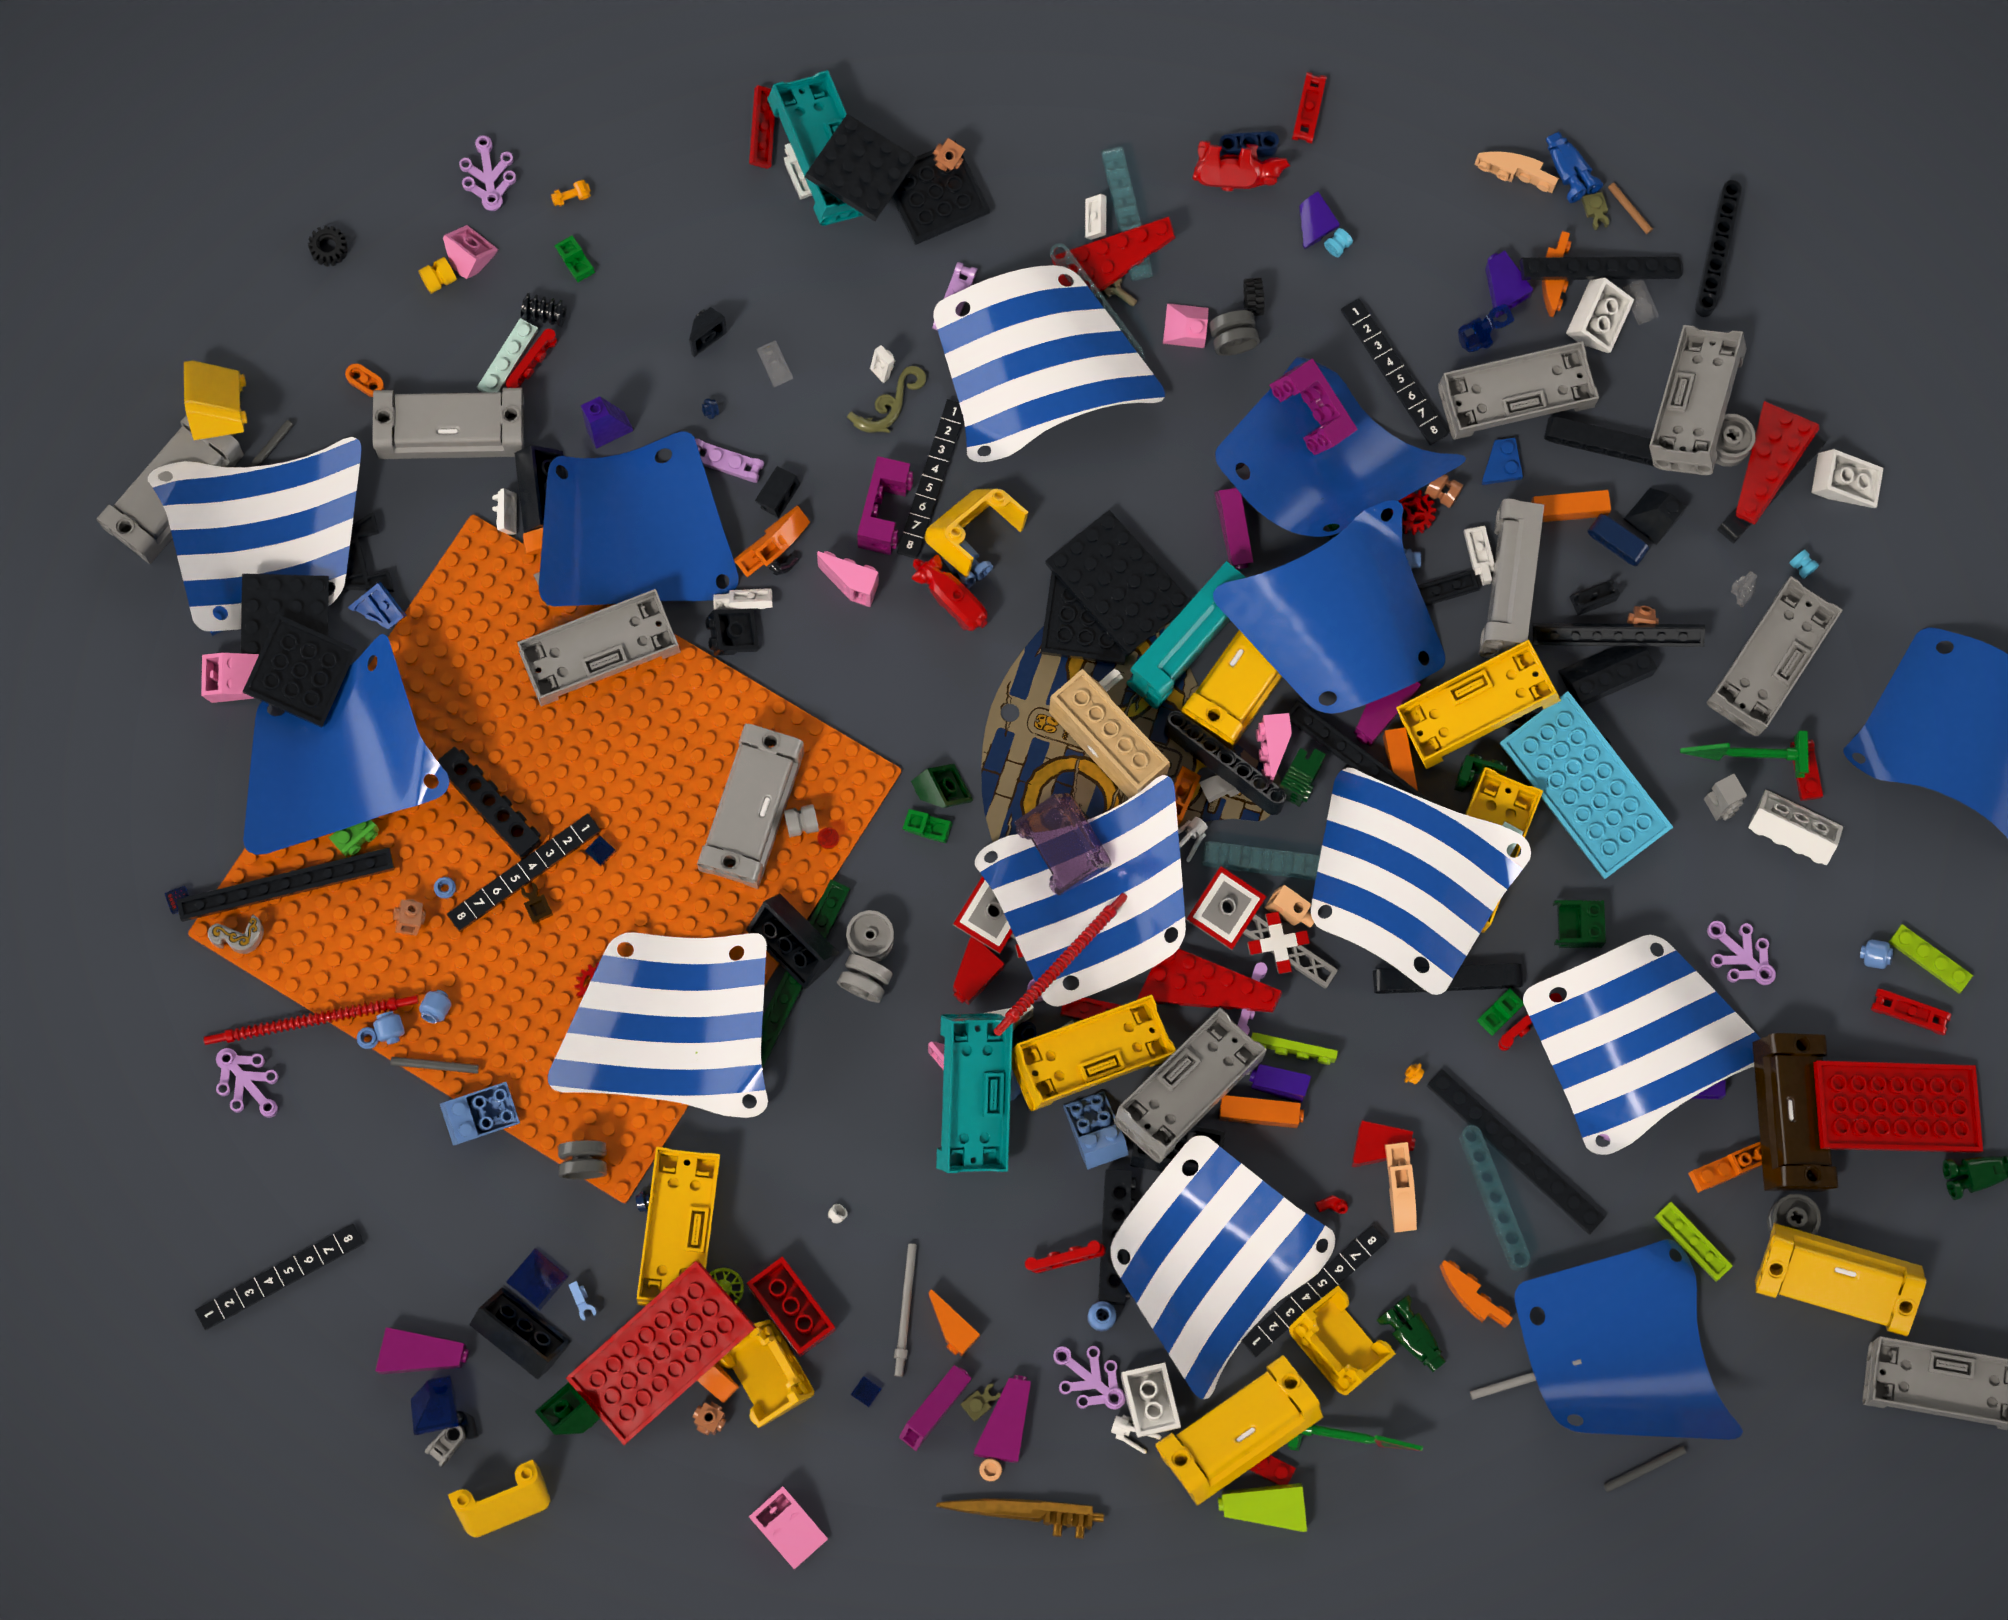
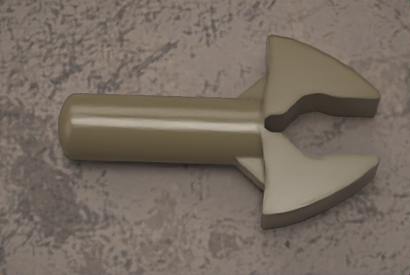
[1103,278,1137,307]

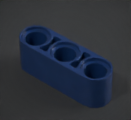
[1219,131,1279,158]
[1587,514,1649,566]

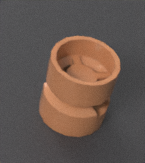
[1425,474,1464,508]

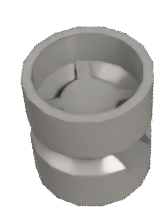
[784,804,819,838]

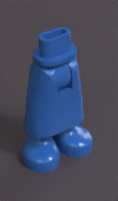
[1545,132,1603,203]

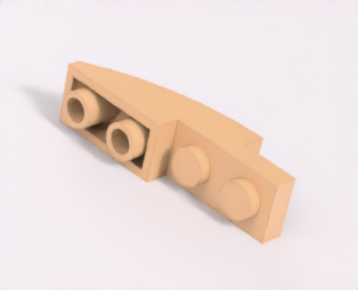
[1475,152,1559,193]
[1385,1142,1417,1232]

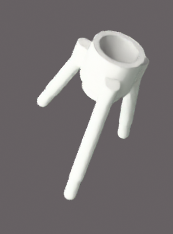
[1178,817,1208,862]
[1111,1415,1161,1454]

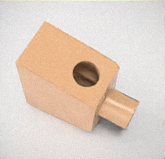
[1264,885,1314,927]

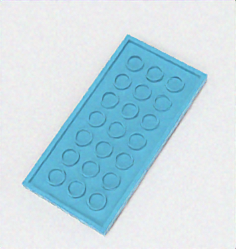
[1499,691,1673,879]

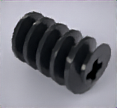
[521,293,567,327]

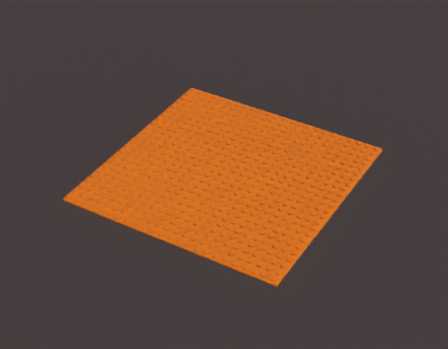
[188,515,901,1203]

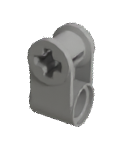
[425,1424,466,1467]

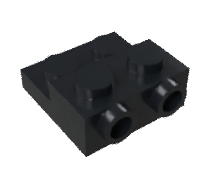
[705,609,759,656]

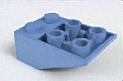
[440,1082,520,1146]
[1063,1091,1128,1170]

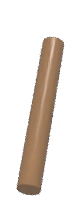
[1608,183,1653,234]

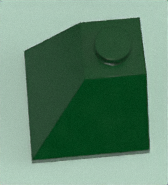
[911,763,973,808]
[535,1382,600,1435]

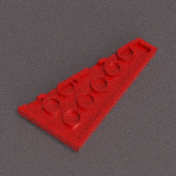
[1051,217,1176,295]
[1736,401,1820,525]
[1137,949,1282,1012]

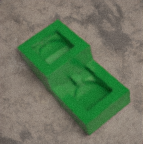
[554,236,595,283]
[903,809,952,843]
[1477,989,1524,1036]

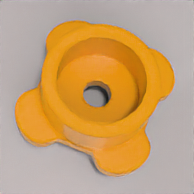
[1404,1063,1424,1084]

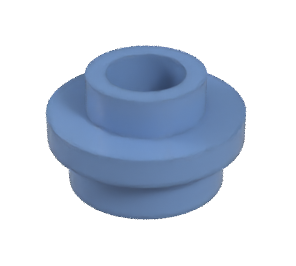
[434,877,456,899]
[357,1027,379,1049]

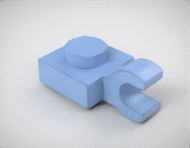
[569,1281,597,1321]

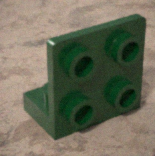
[1454,754,1507,792]

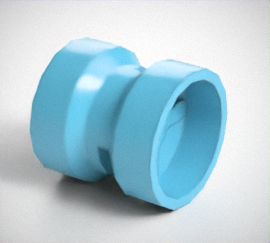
[1324,228,1353,257]
[1789,550,1819,579]

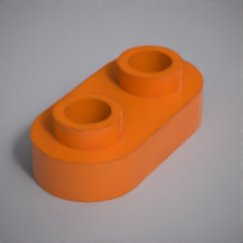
[345,364,384,397]

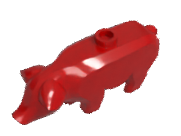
[1193,140,1291,191]
[912,555,988,631]

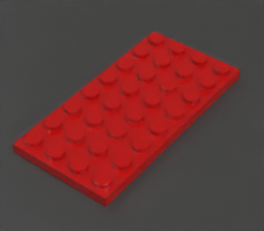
[1813,1061,1983,1153]
[566,1260,756,1445]

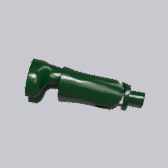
[1943,1156,2008,1200]
[1376,1294,1446,1372]

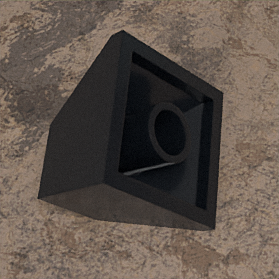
[689,307,727,357]
[1624,488,1687,545]

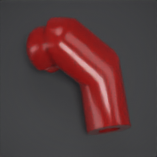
[1315,1195,1348,1214]

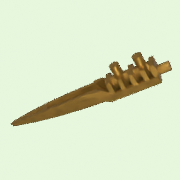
[936,1499,1104,1539]

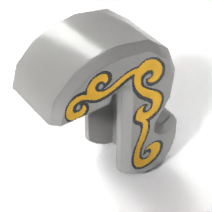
[208,915,264,954]

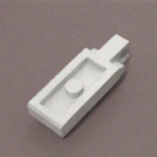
[784,143,812,200]
[1464,526,1495,586]
[713,589,772,610]

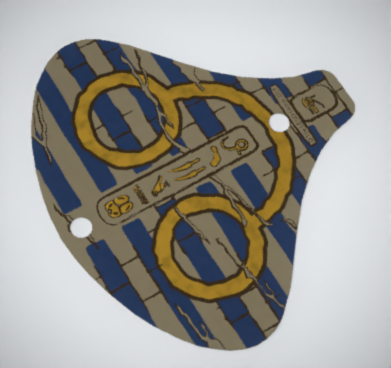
[981,623,1281,842]

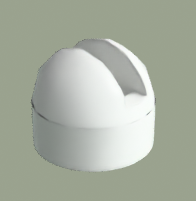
[828,1204,848,1223]

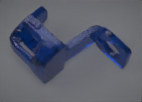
[1458,304,1514,353]

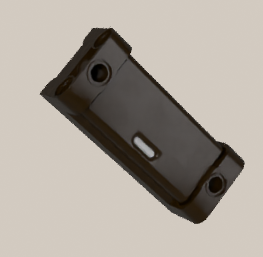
[1752,1033,1838,1192]

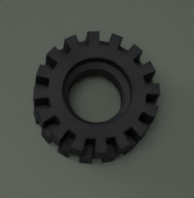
[308,225,348,266]
[1243,278,1265,316]

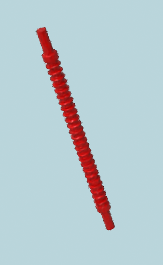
[994,893,1127,1036]
[203,995,419,1045]

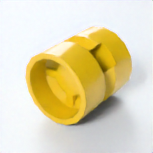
[418,257,457,294]

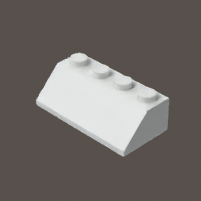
[1748,789,1843,866]

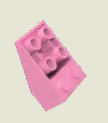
[817,551,879,607]
[201,653,259,703]
[1256,713,1292,782]
[749,1487,828,1569]

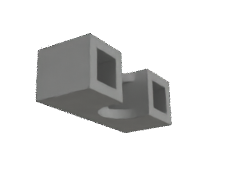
[1704,774,1747,821]

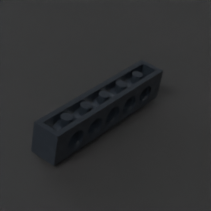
[438,746,541,860]
[1098,1169,1136,1305]

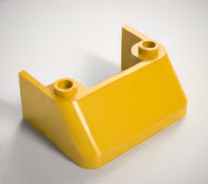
[925,489,1028,578]

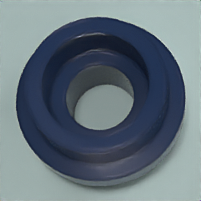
[702,398,719,419]
[1015,1021,1037,1042]
[635,1191,650,1213]

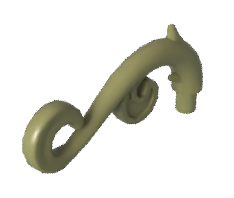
[847,366,926,433]

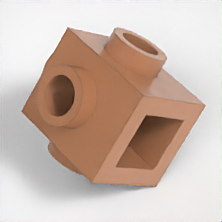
[933,138,965,172]
[1627,606,1659,624]
[393,899,426,936]
[693,1402,726,1436]

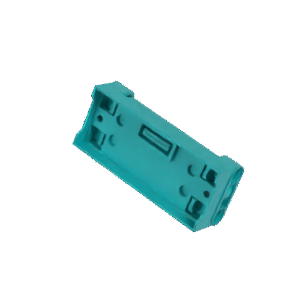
[767,70,863,226]
[1126,561,1247,709]
[936,1013,1013,1173]

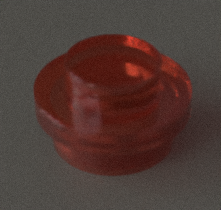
[817,827,839,849]

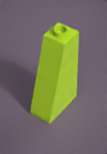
[1218,1483,1307,1532]

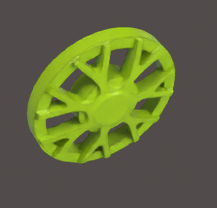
[709,1268,744,1305]

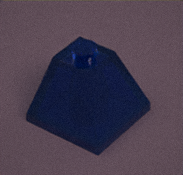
[506,1249,568,1311]
[411,1376,459,1435]

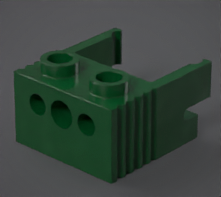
[1280,748,1326,807]
[1553,900,1606,948]

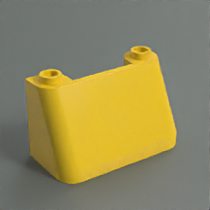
[184,360,247,440]
[1289,1286,1396,1395]
[718,1320,814,1428]
[448,1460,550,1537]

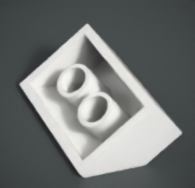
[1566,278,1634,353]

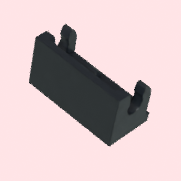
[755,466,800,518]
[1570,579,1620,616]

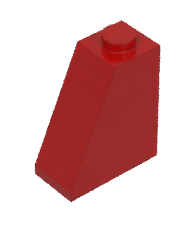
[953,937,1005,1005]
[1351,1121,1416,1167]

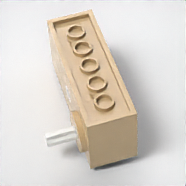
[1049,669,1170,799]

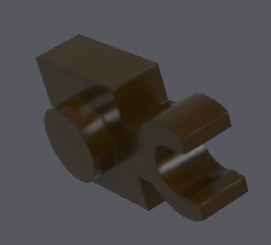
[521,883,553,924]

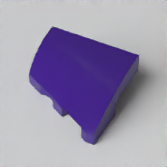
[1299,191,1340,249]

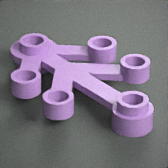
[459,136,516,211]
[1707,921,1776,985]
[216,1048,279,1118]
[1053,1346,1126,1409]

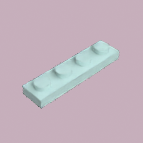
[477,318,539,393]

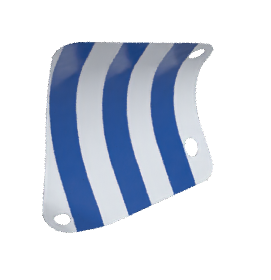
[934,265,1165,462]
[148,437,362,631]
[1311,768,1531,995]
[975,775,1186,1007]
[548,932,768,1118]
[1523,935,1761,1155]
[1111,1136,1335,1399]

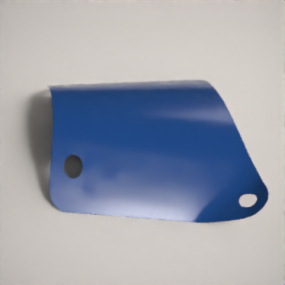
[1215,357,1466,537]
[539,431,739,606]
[1213,500,1445,714]
[1843,627,2008,839]
[243,634,449,855]
[1514,1239,1743,1440]

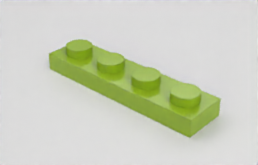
[1888,924,1973,994]
[1251,1032,1338,1065]
[1654,1202,1733,1282]

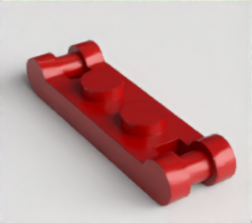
[1292,72,1327,144]
[506,329,557,388]
[1871,989,1952,1035]
[1498,993,1562,1051]
[1025,1240,1106,1274]

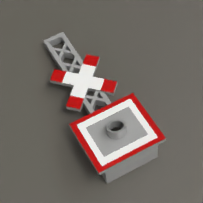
[1186,866,1338,989]
[953,876,1077,978]

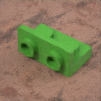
[329,820,379,858]

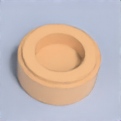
[980,1458,1002,1482]

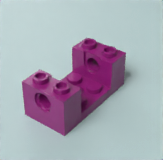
[1269,358,1358,455]
[857,456,914,555]

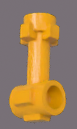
[551,180,591,207]

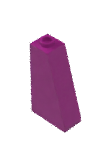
[1214,488,1253,569]
[1354,682,1421,746]
[375,1327,469,1374]
[899,1365,972,1451]
[974,1375,1031,1463]

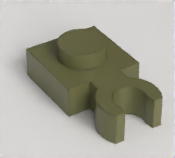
[1581,192,1609,230]
[960,1383,1001,1422]

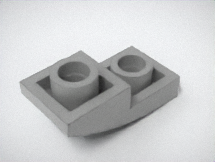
[1199,775,1242,803]

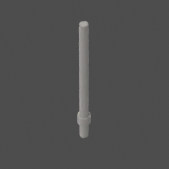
[894,1244,917,1377]
[1470,1359,1582,1400]

